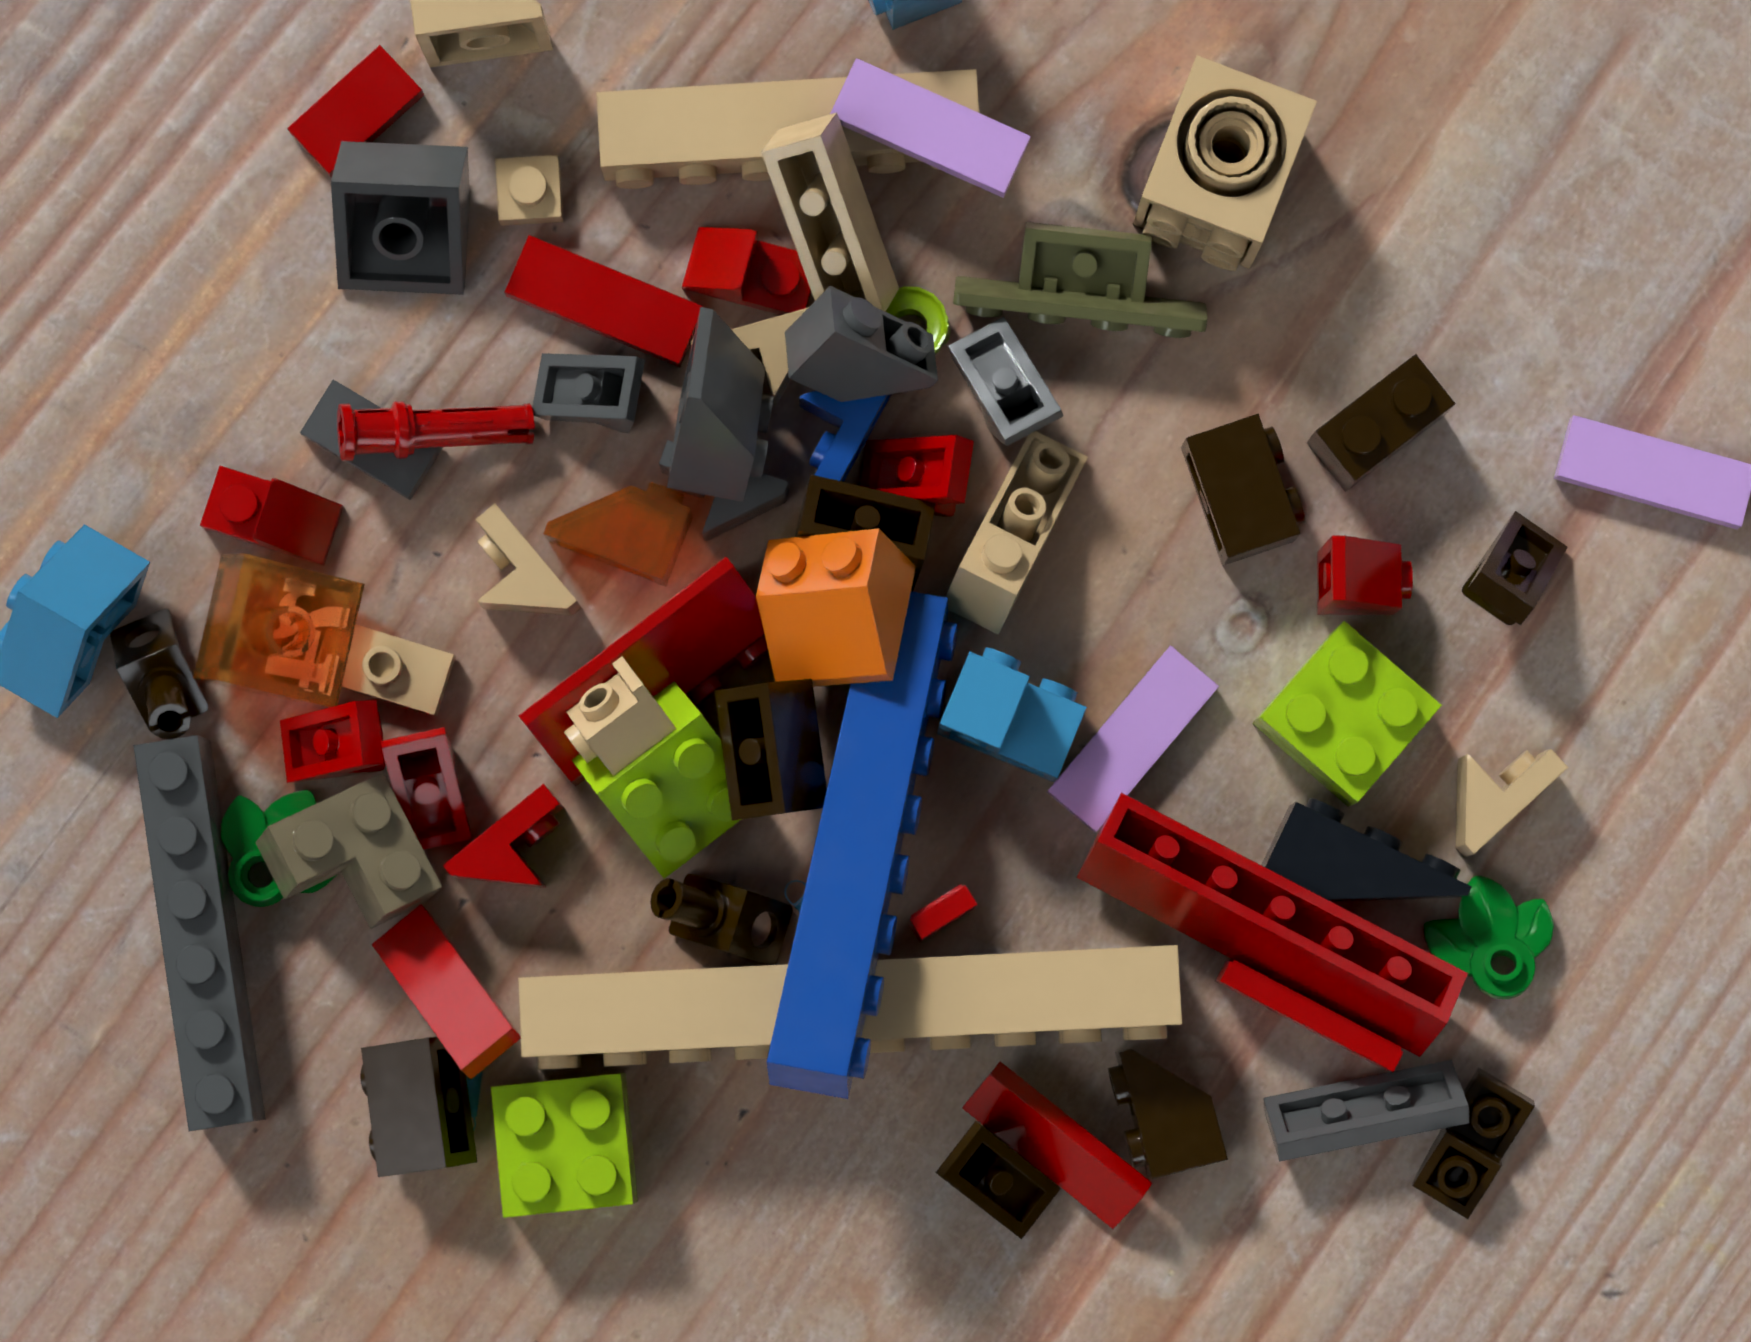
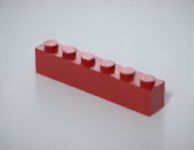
[1076,792,1468,1057]

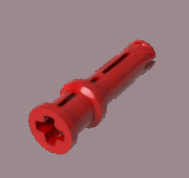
[337,401,535,462]

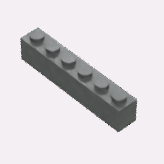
[133,735,266,1132]

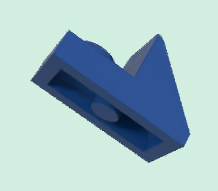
[799,391,892,482]

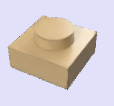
[495,155,563,226]

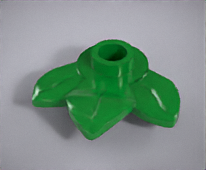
[221,790,337,907]
[1424,875,1554,1000]

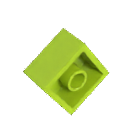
[1252,621,1442,807]
[572,681,741,879]
[491,1073,638,1218]

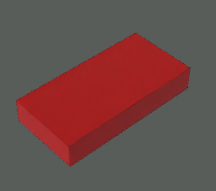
[287,45,424,178]
[908,884,978,942]

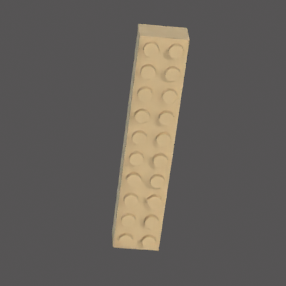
[518,945,1182,1070]

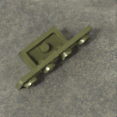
[953,222,1208,338]

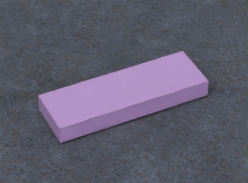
[830,58,1031,198]
[1554,415,1751,529]
[1047,645,1219,833]

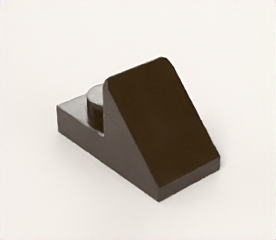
[1462,511,1568,625]
[935,1121,1061,1239]

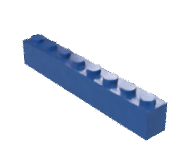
[767,591,958,1099]

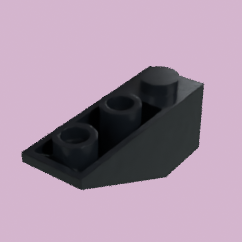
[1261,798,1472,902]

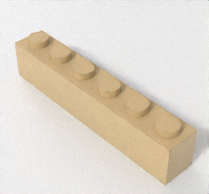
[596,69,979,189]

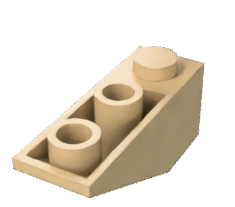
[946,431,1088,635]

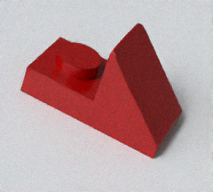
[682,227,811,315]
[860,435,974,517]
[200,466,344,566]
[280,700,386,783]
[381,727,472,850]
[443,784,565,888]

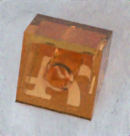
[193,553,365,708]

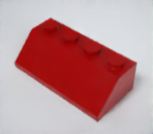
[518,556,768,786]

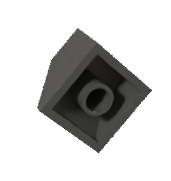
[331,141,470,295]
[667,307,773,502]

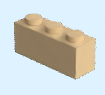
[761,112,899,312]

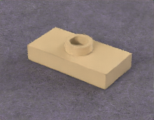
[313,621,456,717]

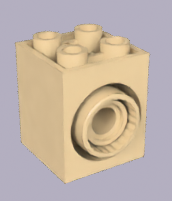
[1133,55,1317,271]

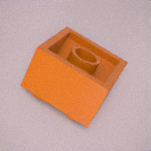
[756,528,916,687]

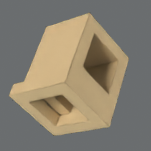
[564,656,677,776]

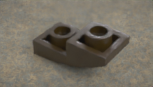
[1412,1067,1535,1219]

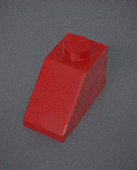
[1317,536,1413,615]

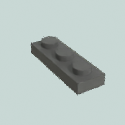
[1263,1060,1469,1162]

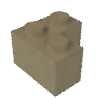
[256,773,442,929]

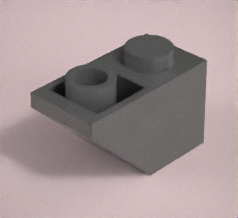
[785,286,938,402]

